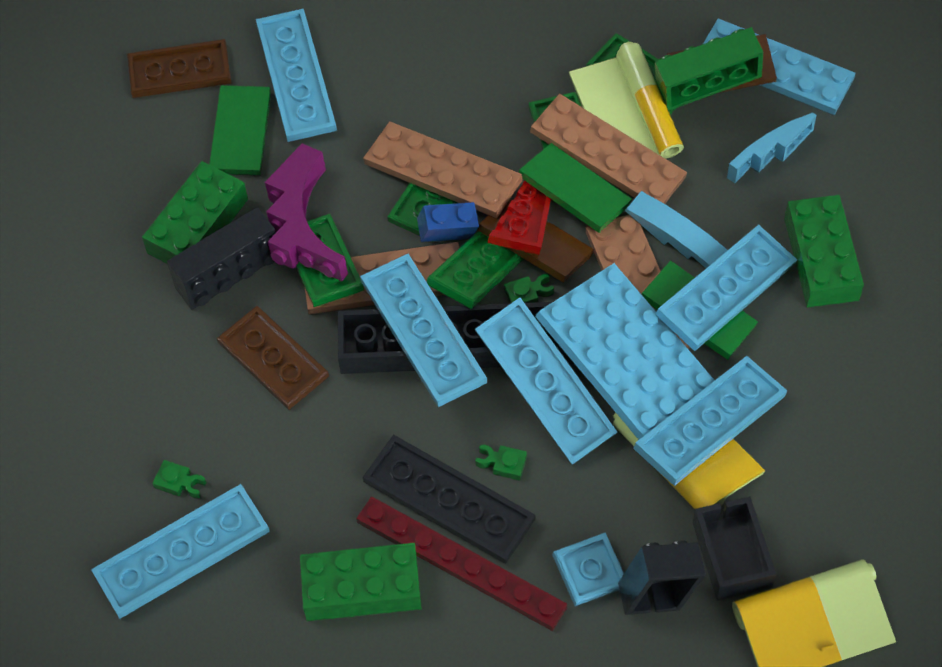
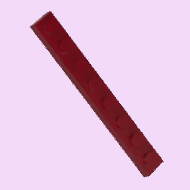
[356,496,567,631]

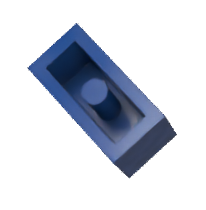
[417,202,479,242]

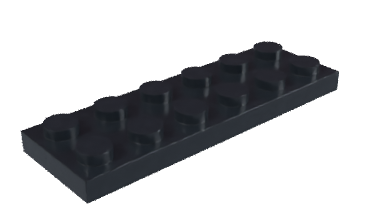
[363,434,536,564]

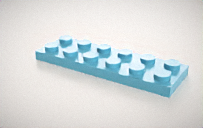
[256,9,337,142]
[703,19,855,115]
[655,225,797,351]
[360,254,487,407]
[475,298,617,465]
[633,356,787,486]
[91,484,270,619]

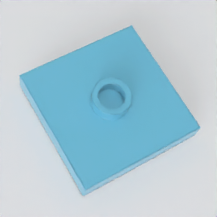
[552,532,624,606]

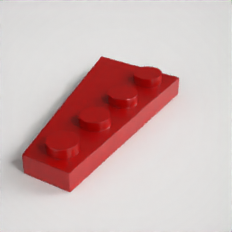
[487,181,551,255]

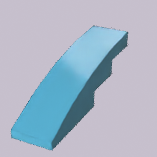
[727,113,817,183]
[625,191,728,268]

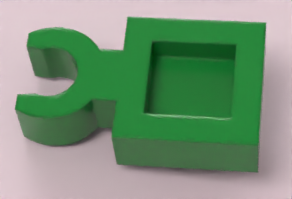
[504,274,554,304]
[475,445,527,481]
[152,460,206,498]

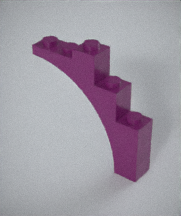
[265,144,348,281]

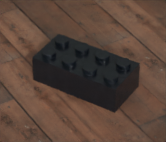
[167,207,276,310]

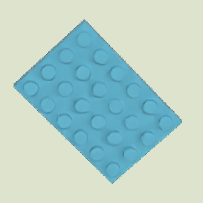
[535,263,715,440]

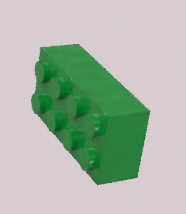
[655,27,763,111]
[142,161,248,264]
[784,195,864,308]
[300,543,422,621]

